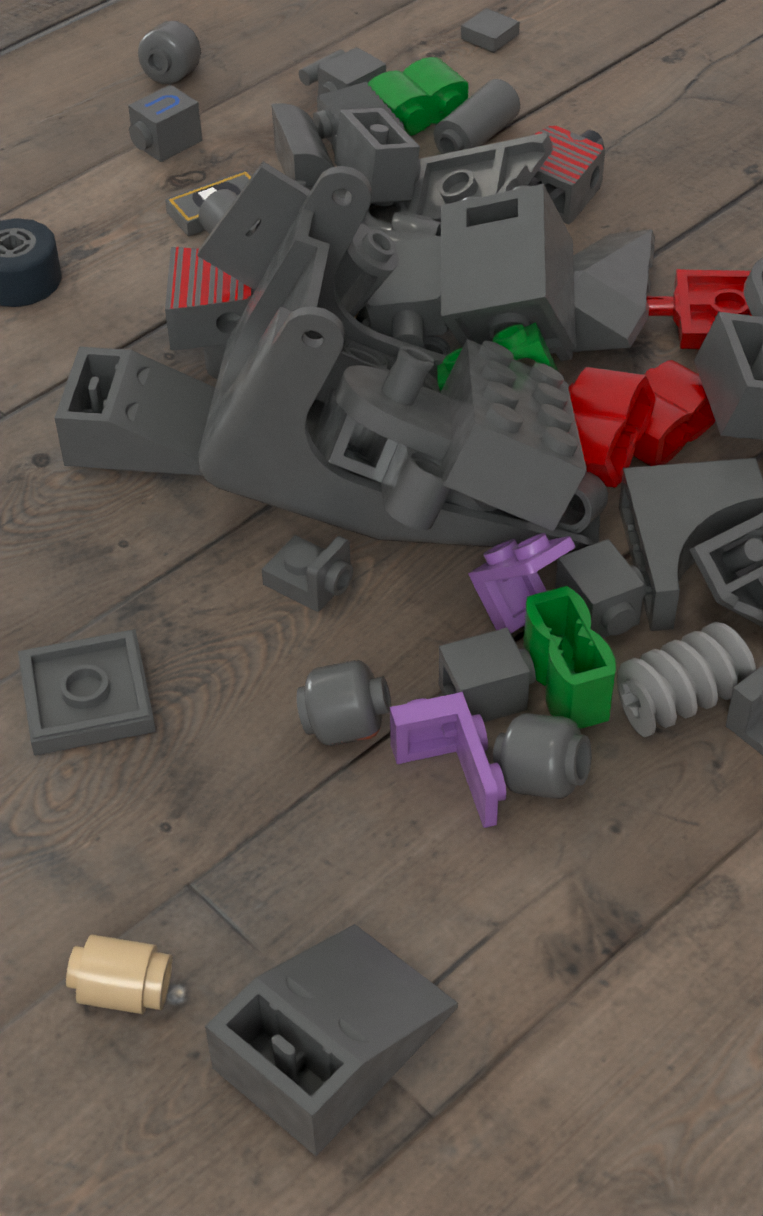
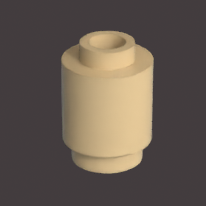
[66,934,172,1014]

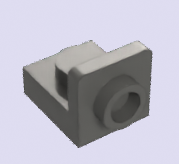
[262,535,353,613]

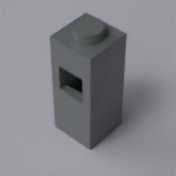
[311,388,398,483]

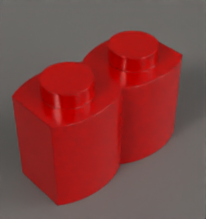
[633,360,716,466]
[568,367,656,488]

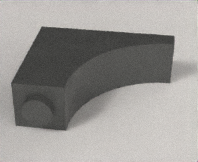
[619,458,763,631]

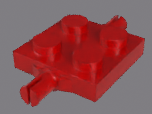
[646,269,752,350]

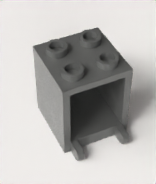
[441,184,576,361]

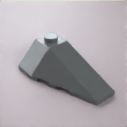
[551,229,655,354]

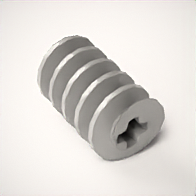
[617,622,756,737]

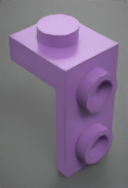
[468,533,575,634]
[390,692,506,828]

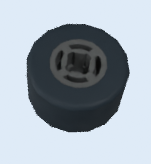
[0,218,62,307]

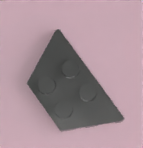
[395,132,553,222]

